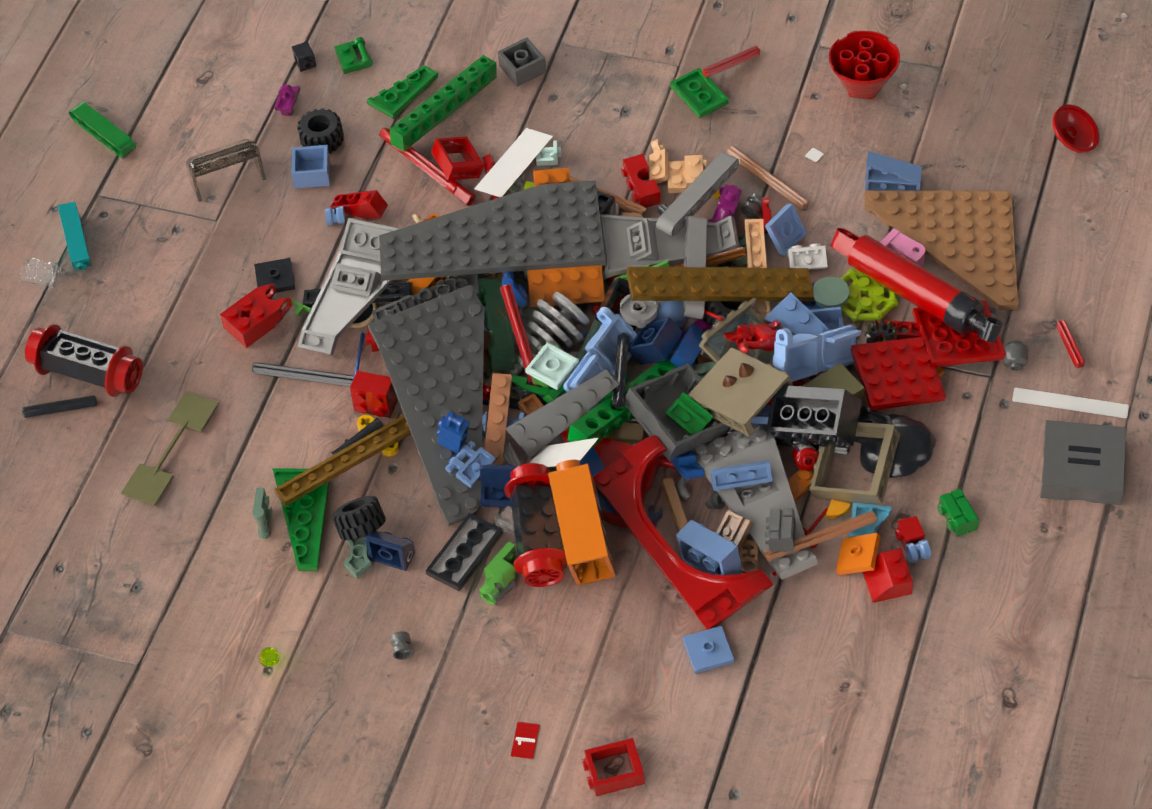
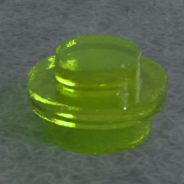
[259,647,280,667]

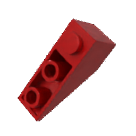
[330,190,388,220]

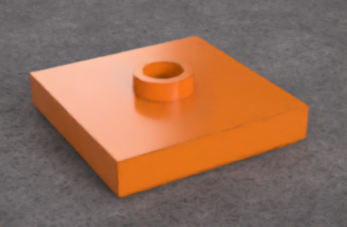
[836,533,881,575]

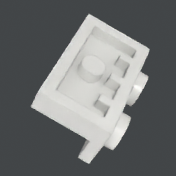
[787,243,828,270]

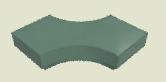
[343,536,372,579]

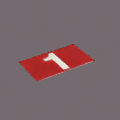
[510,722,540,759]

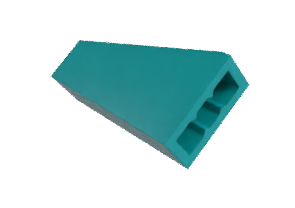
[57,201,92,270]

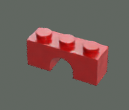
[621,154,661,208]

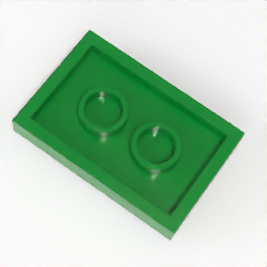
[670,68,729,119]

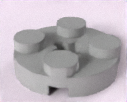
[620,294,658,328]

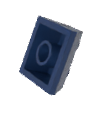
[365,531,415,571]

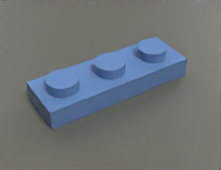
[710,460,772,491]

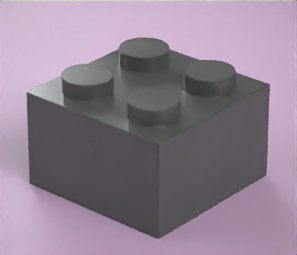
[498,37,547,87]

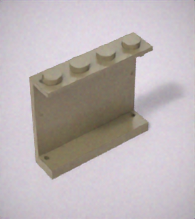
[688,347,793,437]

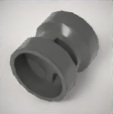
[741,193,762,219]
[390,631,413,660]

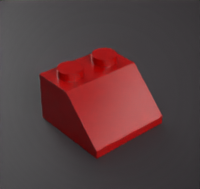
[862,548,913,603]

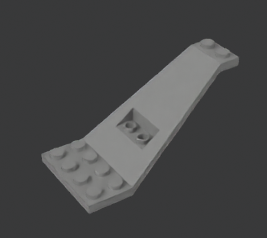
[600,214,739,280]

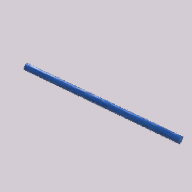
[350,333,365,396]

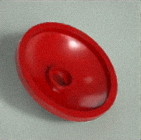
[1052,104,1099,153]

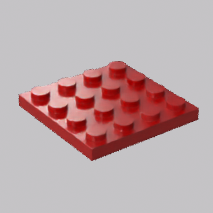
[912,300,1006,367]
[850,337,946,410]

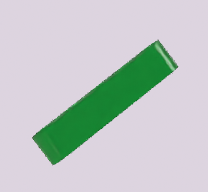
[69,101,136,158]

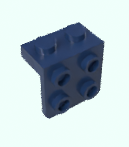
[480,464,518,508]

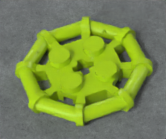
[840,268,899,323]

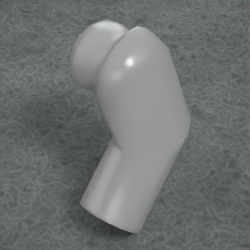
[675,476,691,501]

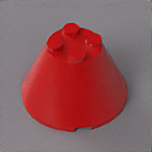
[829,31,900,99]

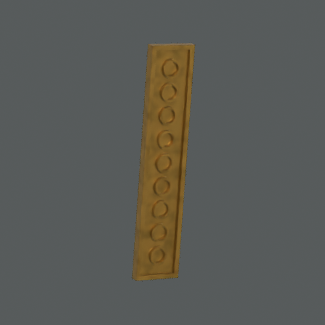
[626,267,814,302]

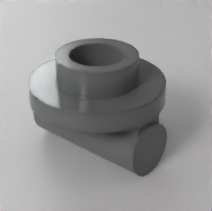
[705,491,726,509]

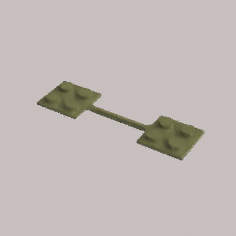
[121,392,219,506]

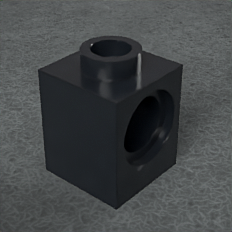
[292,41,317,72]

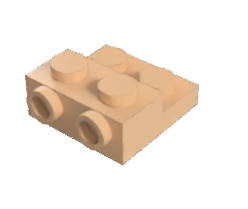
[668,155,707,193]

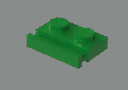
[665,392,713,436]

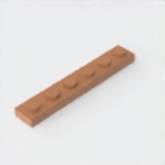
[485,373,512,465]

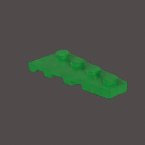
[366,65,438,119]

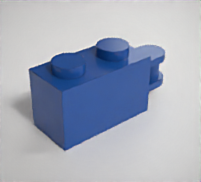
[436,411,470,454]

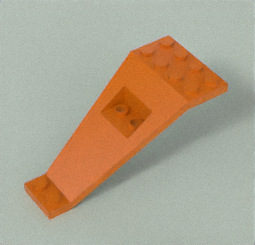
[527,168,605,308]

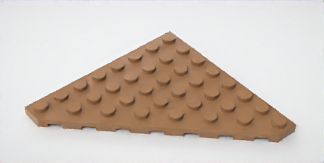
[865,190,1018,310]

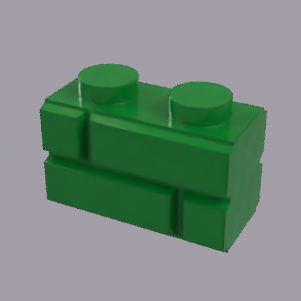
[937,488,979,537]

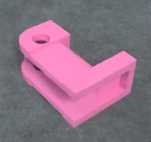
[880,228,925,267]

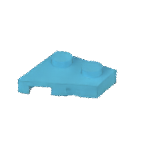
[849,503,892,537]

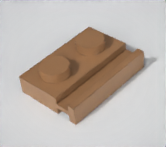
[717,510,753,553]

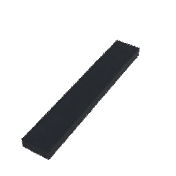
[303,282,413,308]

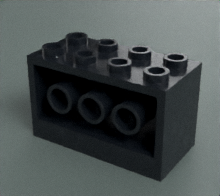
[766,385,862,448]

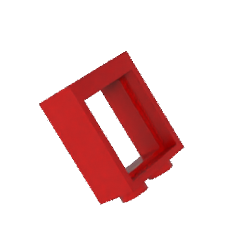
[431,136,484,181]
[582,738,645,796]

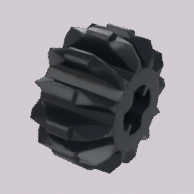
[865,319,898,343]

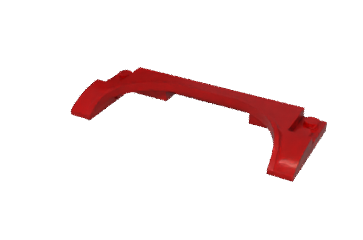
[593,435,773,630]

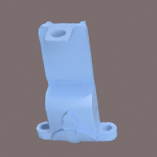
[560,307,637,412]
[773,325,861,382]

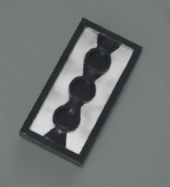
[425,513,503,592]

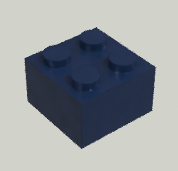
[628,317,683,365]

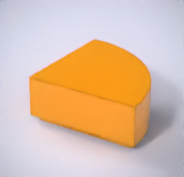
[826,499,851,519]

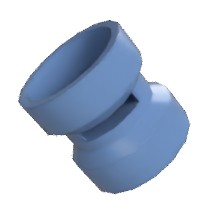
[325,206,345,226]
[905,539,931,563]

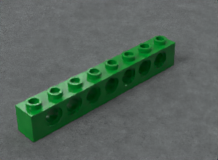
[390,55,497,152]
[568,359,678,447]

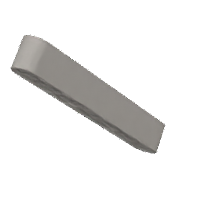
[656,152,739,236]
[682,216,707,319]

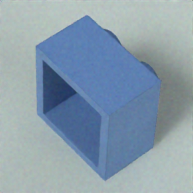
[291,145,330,188]

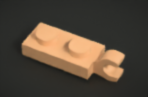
[649,139,669,184]

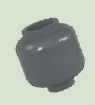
[1003,341,1028,370]

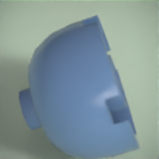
[654,301,689,331]

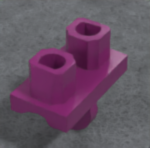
[274,84,300,116]

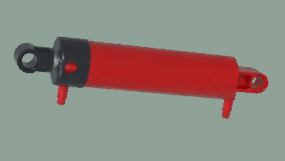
[830,228,1003,342]

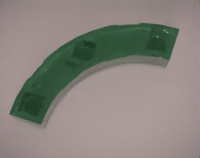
[478,278,518,371]

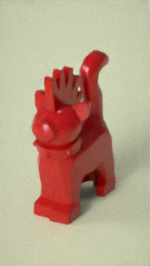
[723,320,784,353]

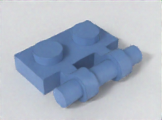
[445,441,496,488]

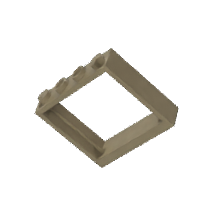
[810,422,900,504]

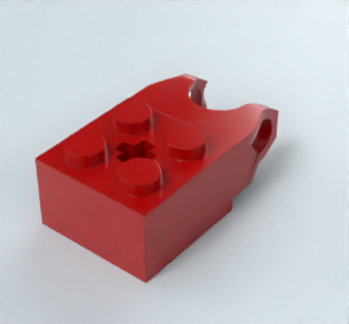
[220,283,292,348]

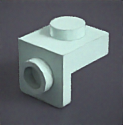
[536,140,561,166]

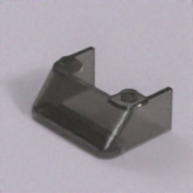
[186,139,266,202]

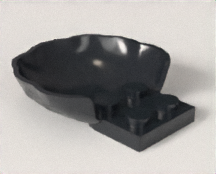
[854,406,937,478]

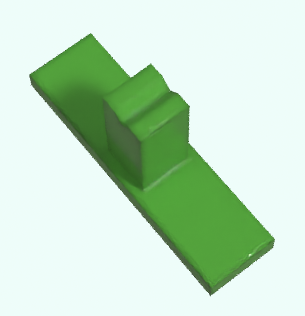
[292,300,312,316]

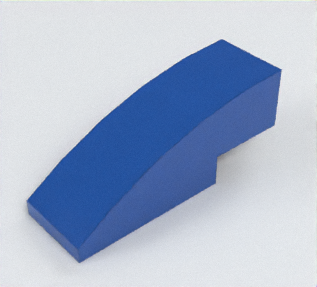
[670,323,705,367]

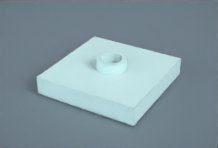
[525,342,579,390]

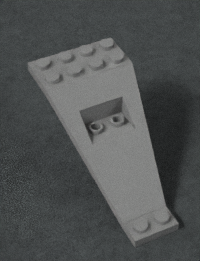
[297,218,400,356]
[692,423,818,580]

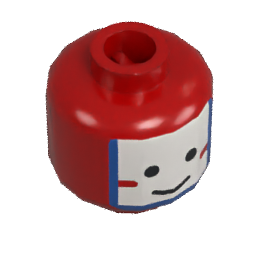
[792,444,819,471]

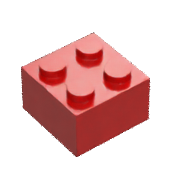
[350,370,398,418]

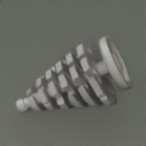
[508,292,589,376]

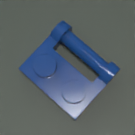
[502,272,528,308]

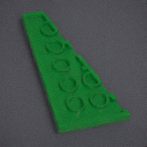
[272,468,330,571]

